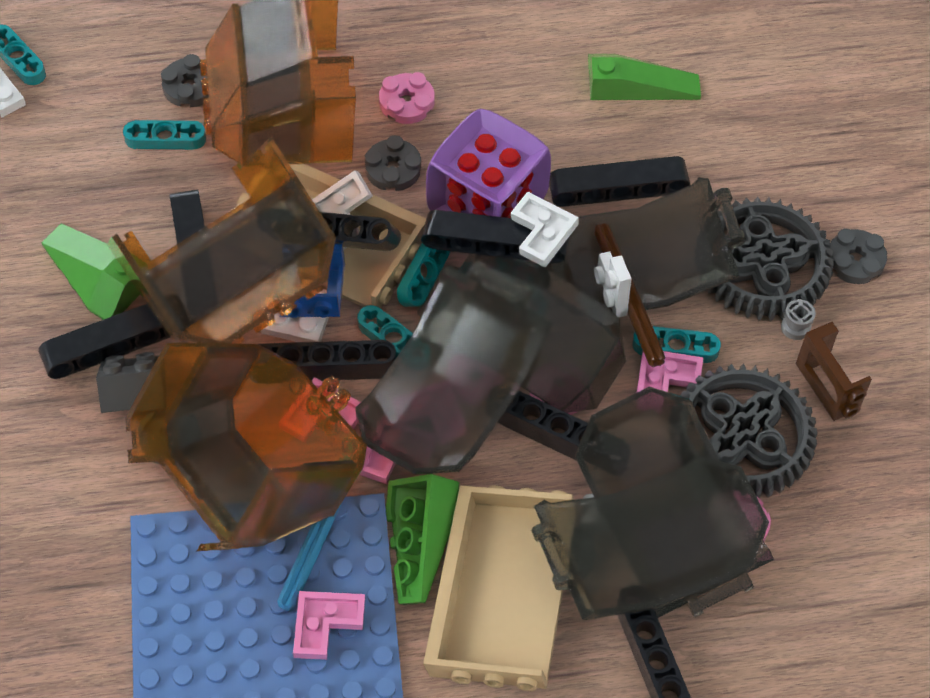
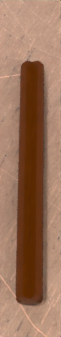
[594,223,665,367]

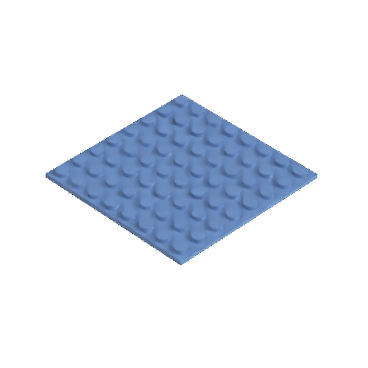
[130,493,403,698]

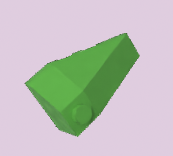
[588,53,701,100]
[41,223,150,320]
[386,474,460,605]

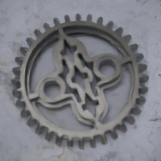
[695,196,834,321]
[670,363,818,498]

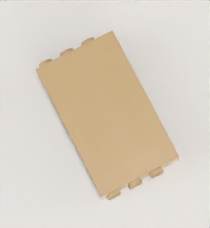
[221,151,426,308]
[423,485,577,691]

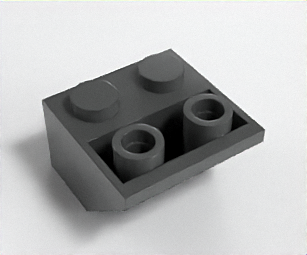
[96,352,165,413]

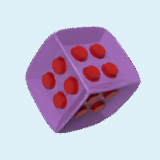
[426,108,551,218]

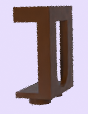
[796,322,872,421]

